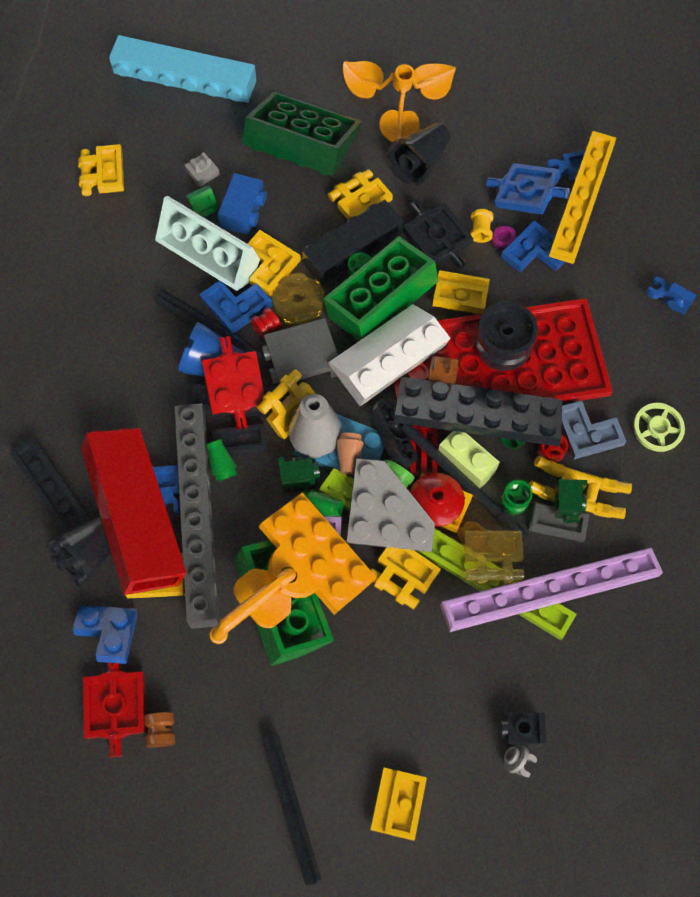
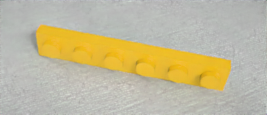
[549,131,616,264]

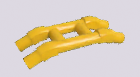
[529,456,632,519]

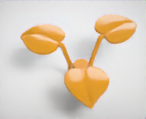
[343,61,456,143]

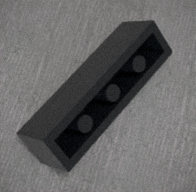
[302,200,403,285]

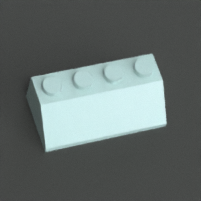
[155,196,260,291]

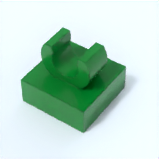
[186,185,219,218]

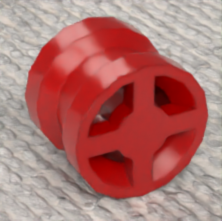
[250,307,282,341]
[537,435,568,463]

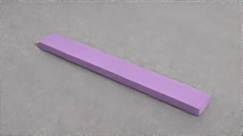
[440,548,663,632]

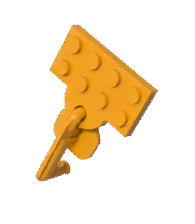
[210,492,377,644]

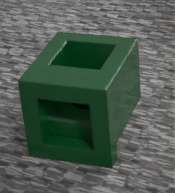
[278,457,320,493]
[554,479,587,523]

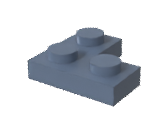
[562,401,627,460]

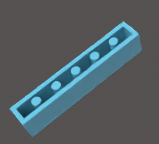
[109,35,256,103]

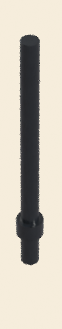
[401,424,529,543]

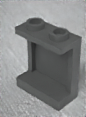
[261,318,338,385]

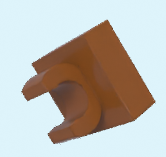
[429,356,459,384]

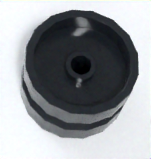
[474,301,538,371]

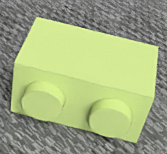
[438,431,499,489]

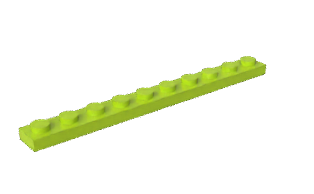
[319,468,577,640]

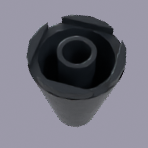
[387,123,451,185]

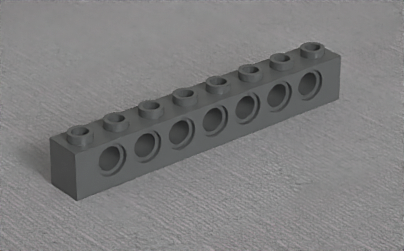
[175,403,220,629]

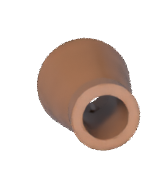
[336,433,364,475]

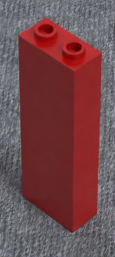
[81,428,187,595]

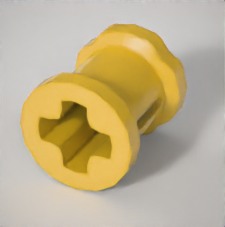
[470,209,493,243]

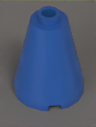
[178,322,244,377]

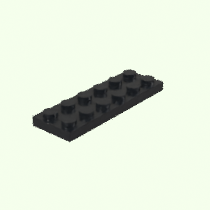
[394,377,562,446]

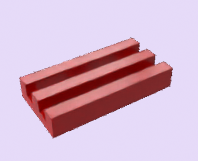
[410,425,438,478]

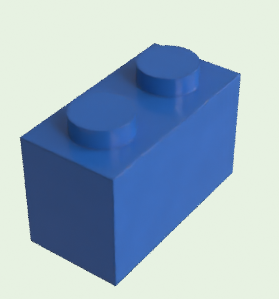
[218,173,267,235]

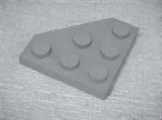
[347,459,435,552]

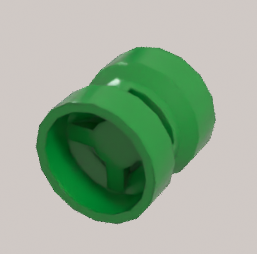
[501,480,533,515]

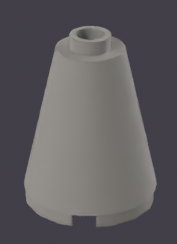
[288,394,343,458]

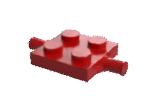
[201,336,264,429]
[83,663,146,758]

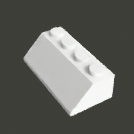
[328,304,451,406]

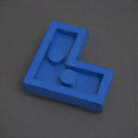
[501,221,565,273]
[200,280,273,334]
[73,605,138,664]

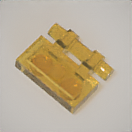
[463,531,524,583]

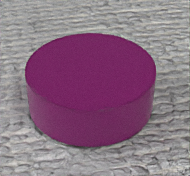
[491,226,517,252]

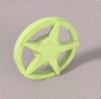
[633,403,685,452]

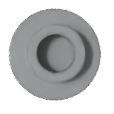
[504,744,537,777]

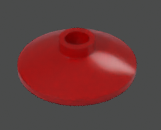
[410,473,465,527]

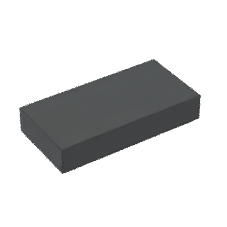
[528,502,589,542]

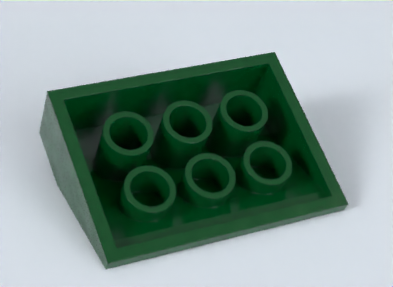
[242,91,362,176]

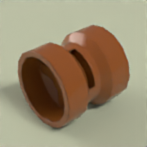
[144,712,176,748]

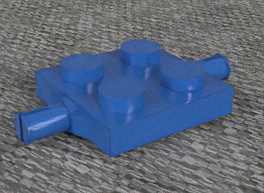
[486,163,570,215]

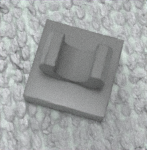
[185,152,220,187]

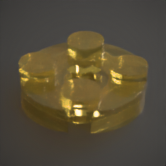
[272,273,324,324]

